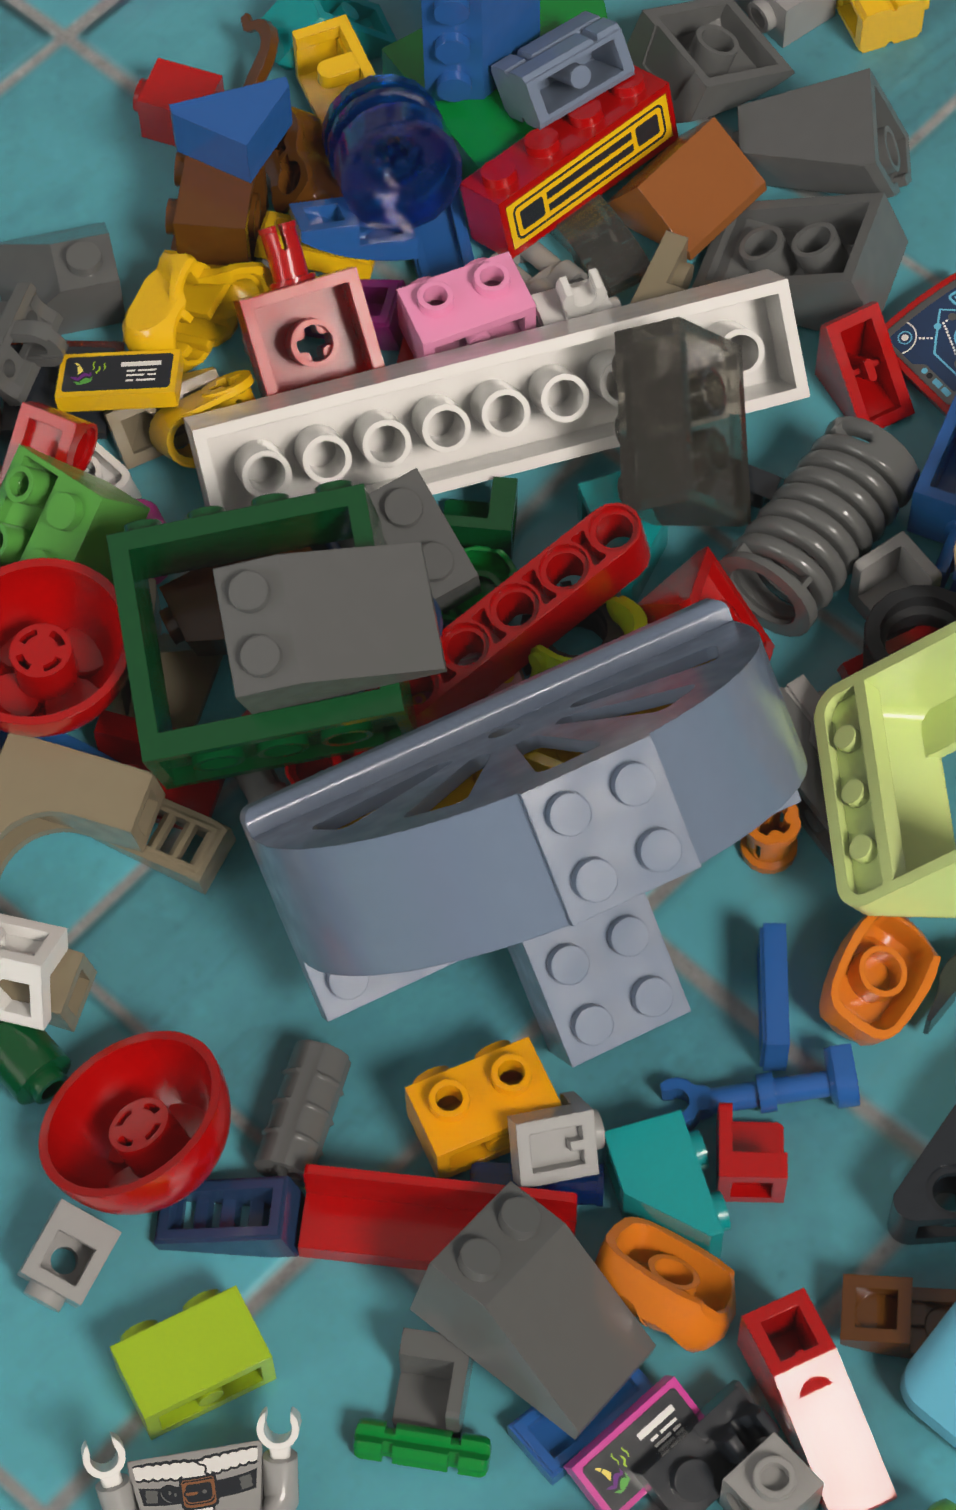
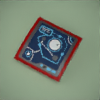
[885,273,956,417]

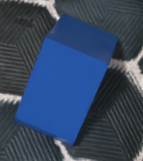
[169,76,293,183]

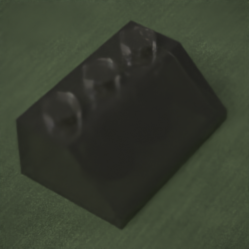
[612,316,752,527]

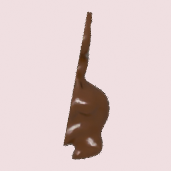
[241,13,357,214]

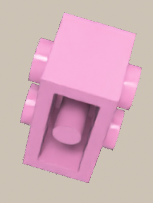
[396,251,536,359]

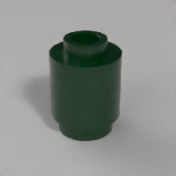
[0,1021,71,1105]

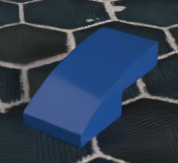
[289,197,418,261]

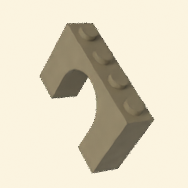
[0,733,166,1032]

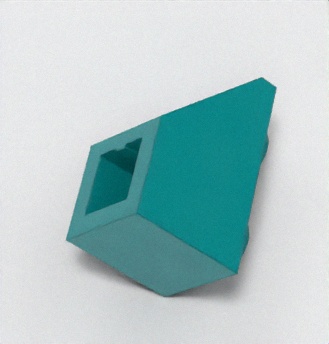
[602,1110,731,1258]

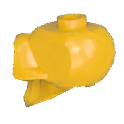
[122,250,274,373]

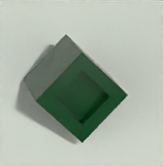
[443,476,518,560]

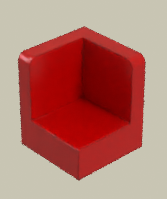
[716,1102,788,1203]

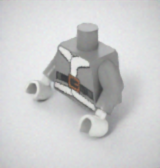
[81,1406,302,1510]

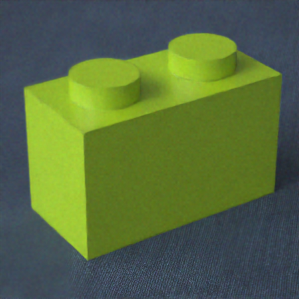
[110,1285,277,1440]

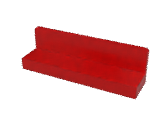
[298,1164,578,1271]

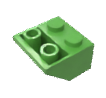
[0,444,150,585]

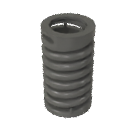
[719,416,920,637]

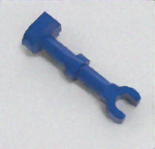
[660,1043,860,1131]

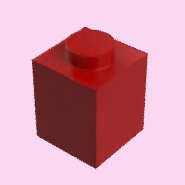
[133,58,224,147]

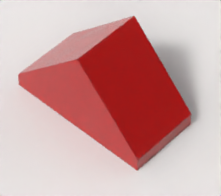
[815,301,915,428]

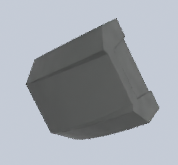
[627,0,795,123]

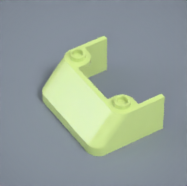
[814,621,956,918]

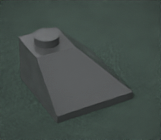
[0,222,125,345]

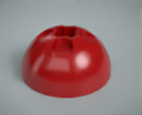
[0,558,128,737]
[38,1031,231,1215]

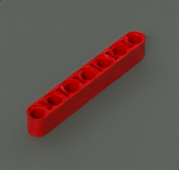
[285,502,650,785]

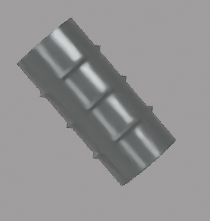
[254,1039,351,1187]

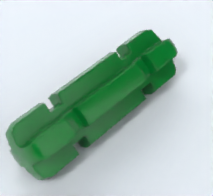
[353,1417,492,1478]

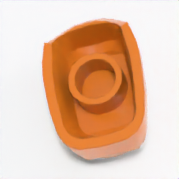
[819,915,941,1046]
[594,1216,736,1353]

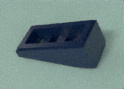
[154,1176,305,1257]

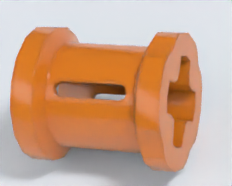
[740,804,801,874]

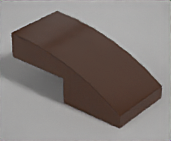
[840,1274,956,1359]

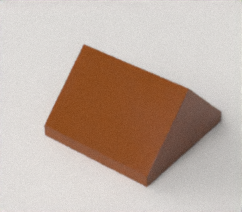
[602,117,767,261]

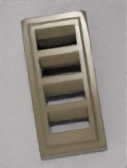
[94,798,236,895]

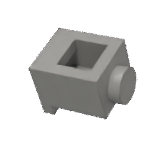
[17,1199,122,1313]

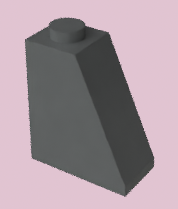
[732,68,912,198]

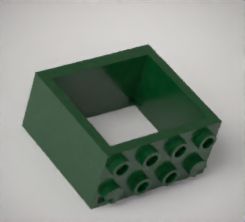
[106,480,418,790]

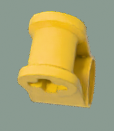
[149,370,255,468]

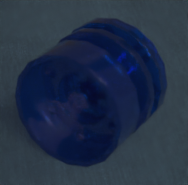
[322,74,462,231]

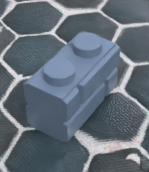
[491,11,635,130]

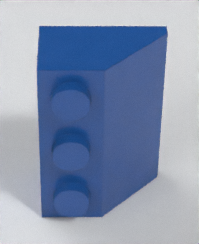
[421,0,540,102]

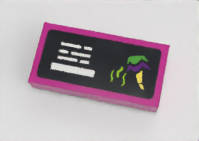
[563,1375,700,1510]

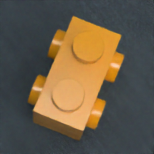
[404,1036,562,1179]

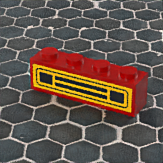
[459,65,679,259]

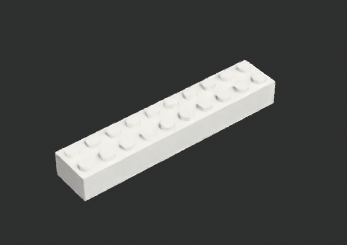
[183,269,810,511]

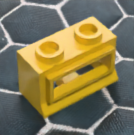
[292,14,388,160]

